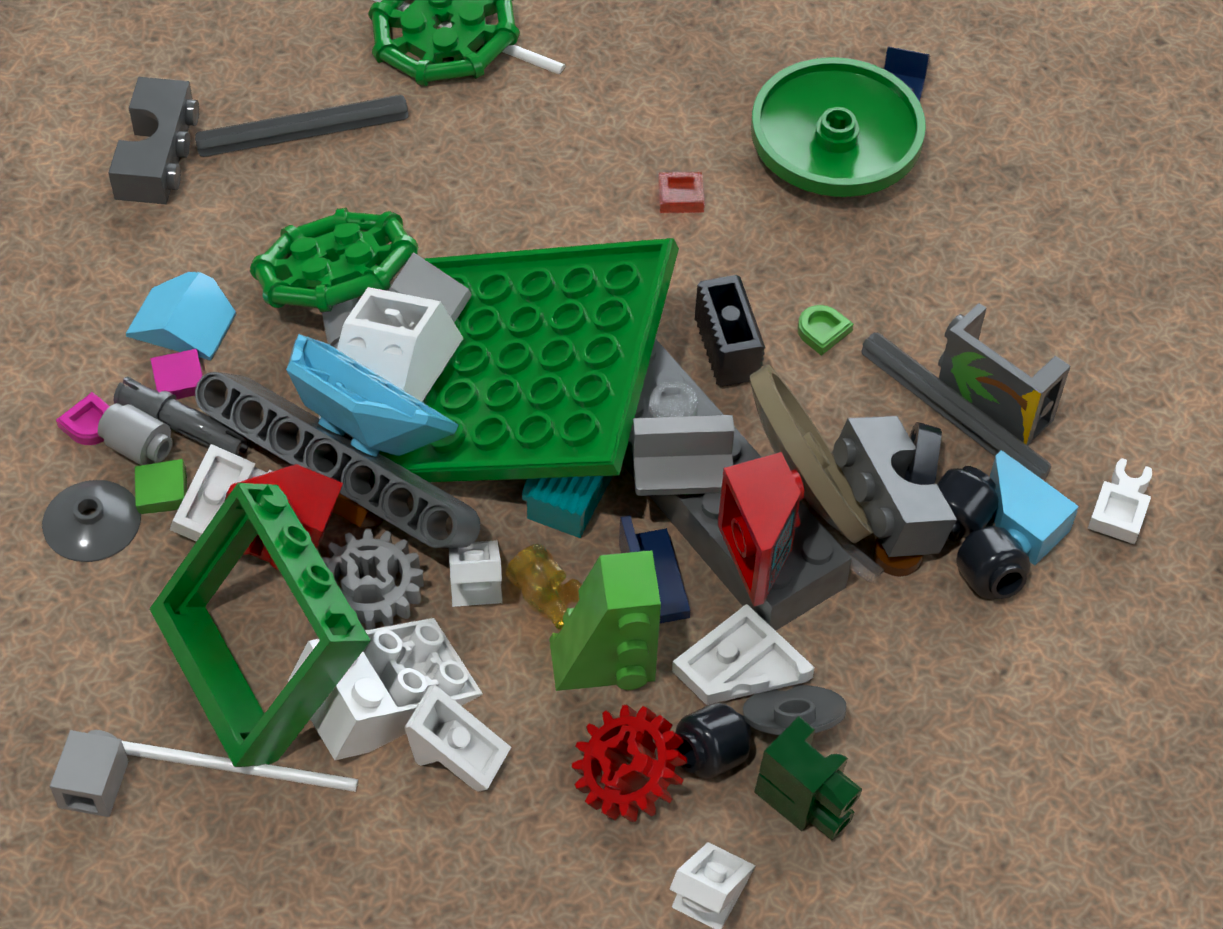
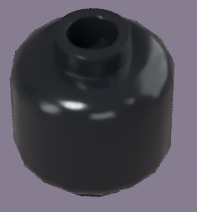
[937,466,999,540]
[956,526,1031,600]
[675,703,751,779]

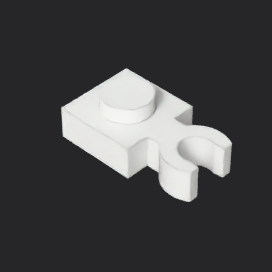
[1088,458,1152,544]

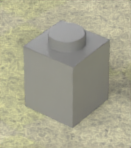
[50,730,129,817]

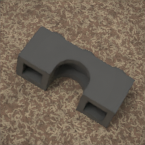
[108,77,199,205]
[832,416,957,557]

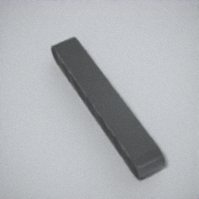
[195,372,481,548]

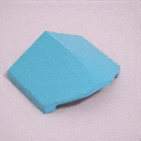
[126,272,236,361]

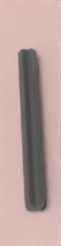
[195,95,408,157]
[861,332,1051,480]

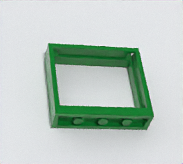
[149,483,371,767]

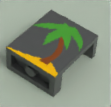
[938,303,1071,446]

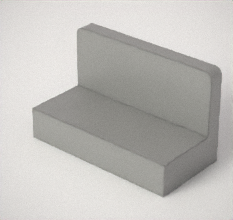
[632,415,734,496]

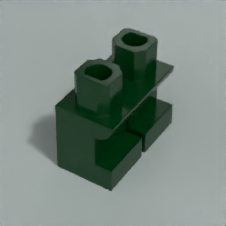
[754,716,862,840]

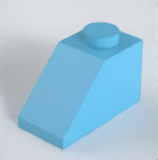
[990,450,1079,565]

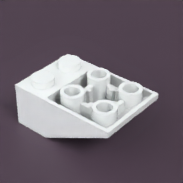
[319,287,463,438]
[288,618,483,760]

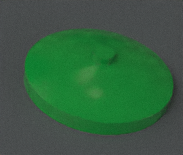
[751,57,926,197]

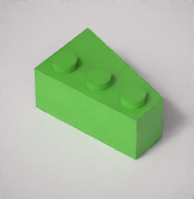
[549,550,661,691]

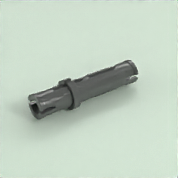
[113,377,251,457]

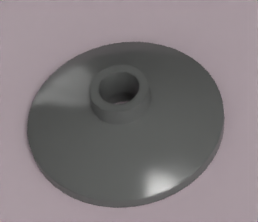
[42,480,141,562]
[743,685,847,735]

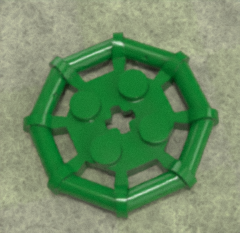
[368,0,520,86]
[250,207,418,313]

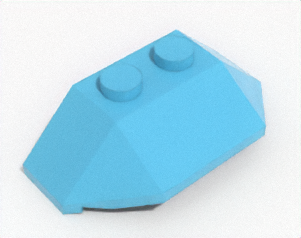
[286,334,459,457]

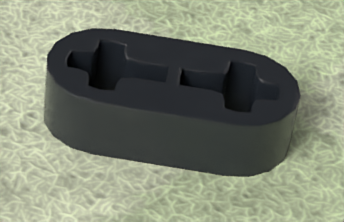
[903,422,942,485]

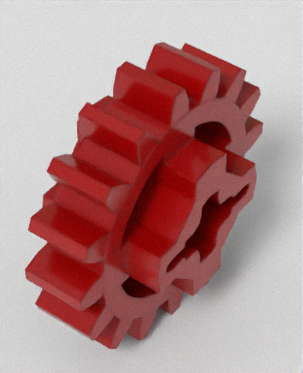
[572,704,687,822]

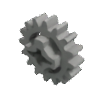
[321,529,424,630]

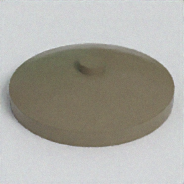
[750,364,873,543]

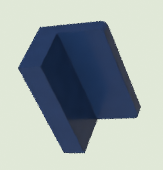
[619,515,691,624]

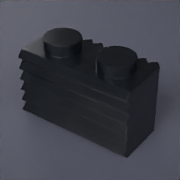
[694,275,765,387]

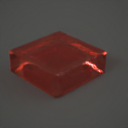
[658,172,704,213]

